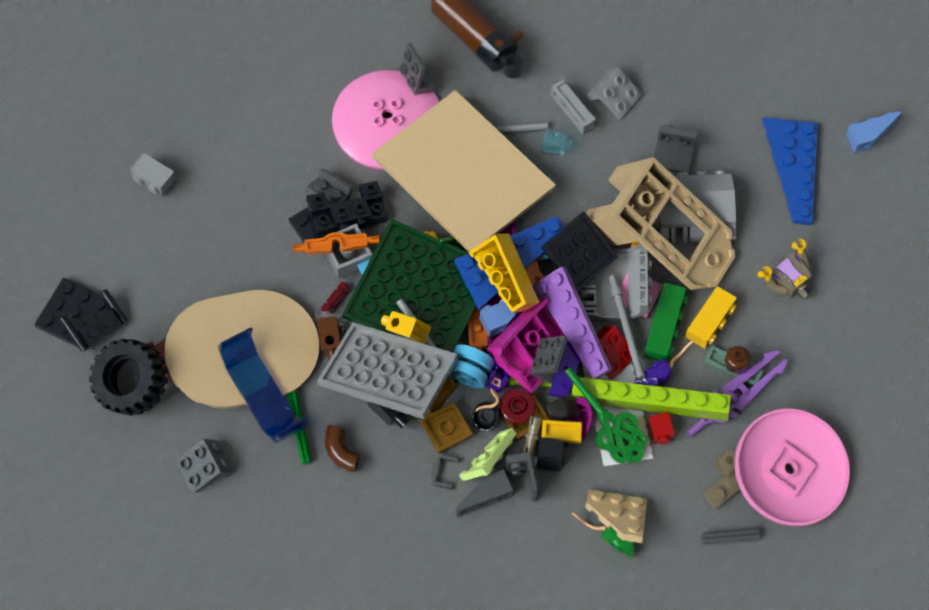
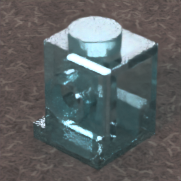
[542,128,570,156]

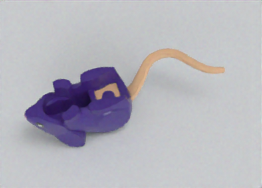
[634,340,694,386]
[475,362,509,412]

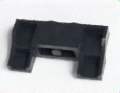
[306,181,389,237]

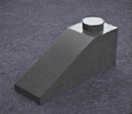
[456,469,513,518]

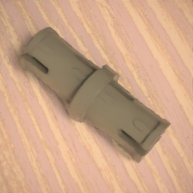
[523,415,543,456]

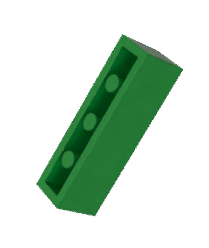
[643,282,688,361]

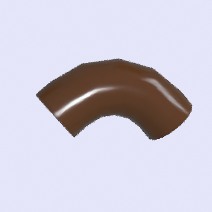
[324,425,360,473]

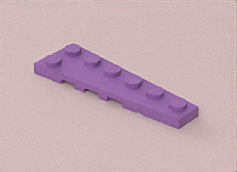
[533,266,612,379]

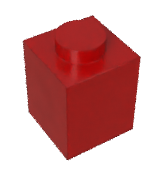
[648,412,675,445]

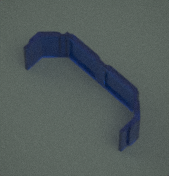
[218,327,308,443]

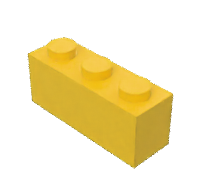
[685,286,737,349]

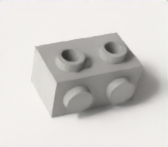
[130,153,176,196]

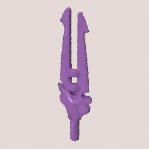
[687,350,788,437]

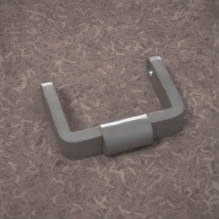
[431,455,460,490]

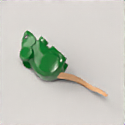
[572,512,635,559]

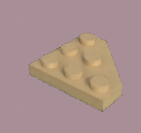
[585,489,647,543]

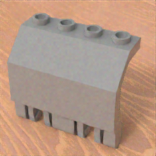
[659,171,736,243]
[578,243,652,321]

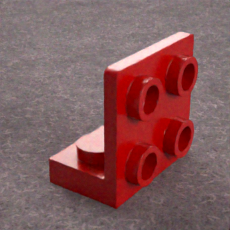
[596,326,632,379]

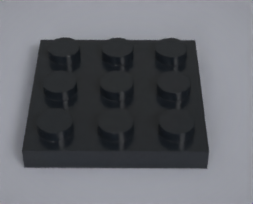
[541,212,618,292]
[34,277,111,351]

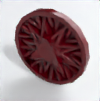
[500,389,536,424]

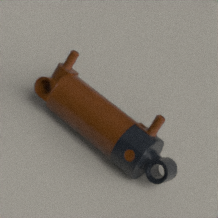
[431,0,524,79]

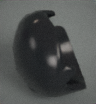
[472,401,501,431]

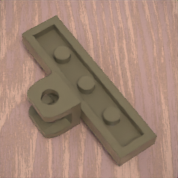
[702,450,740,509]

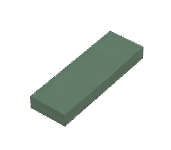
[703,345,765,387]

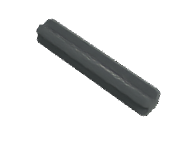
[701,528,761,545]

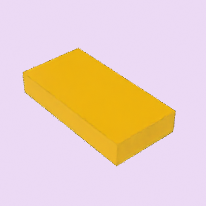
[542,420,582,443]

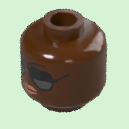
[724,346,751,374]

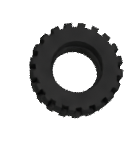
[89,338,168,416]

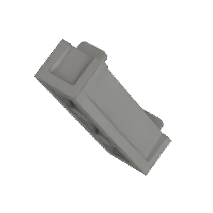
[551,79,596,135]

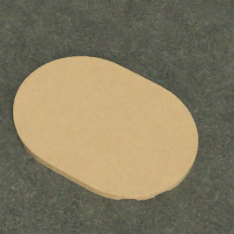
[164,290,319,409]

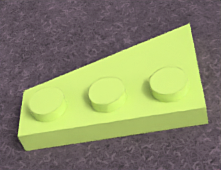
[459,428,517,481]

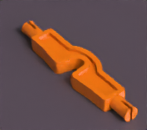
[293,232,379,255]

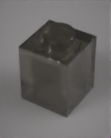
[546,396,581,422]

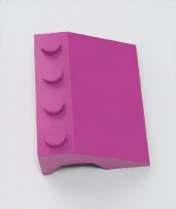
[487,298,569,393]

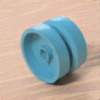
[450,344,495,389]

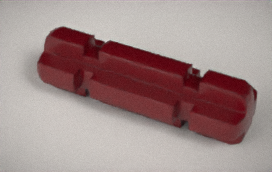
[321,282,350,315]

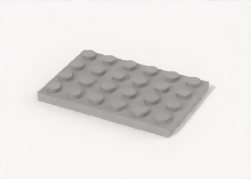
[317,322,458,419]

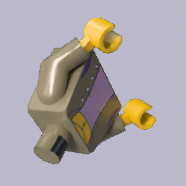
[757,239,813,299]

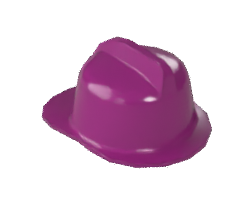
[566,397,597,444]

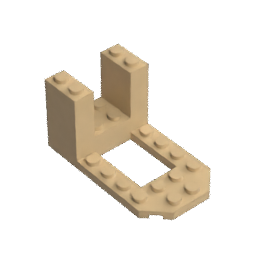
[586,157,735,290]

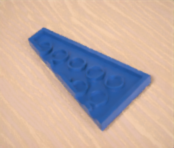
[762,117,818,225]
[454,216,563,311]

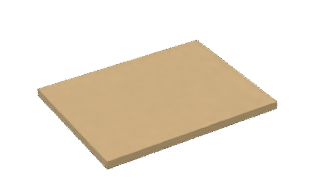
[371,90,556,252]

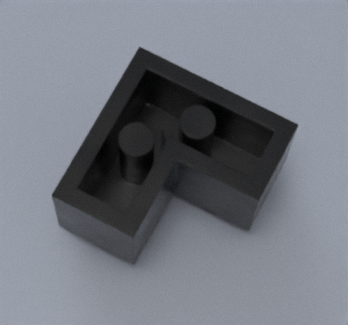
[536,430,568,472]

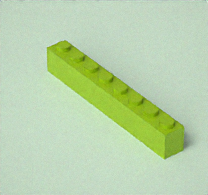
[572,377,731,421]

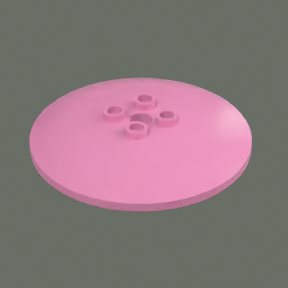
[332,70,439,170]
[735,409,850,527]

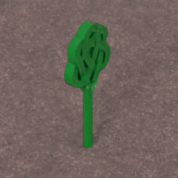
[565,367,647,463]

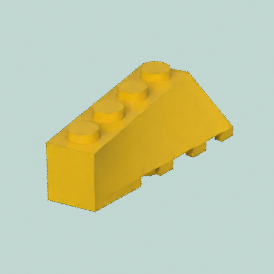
[468,234,540,312]

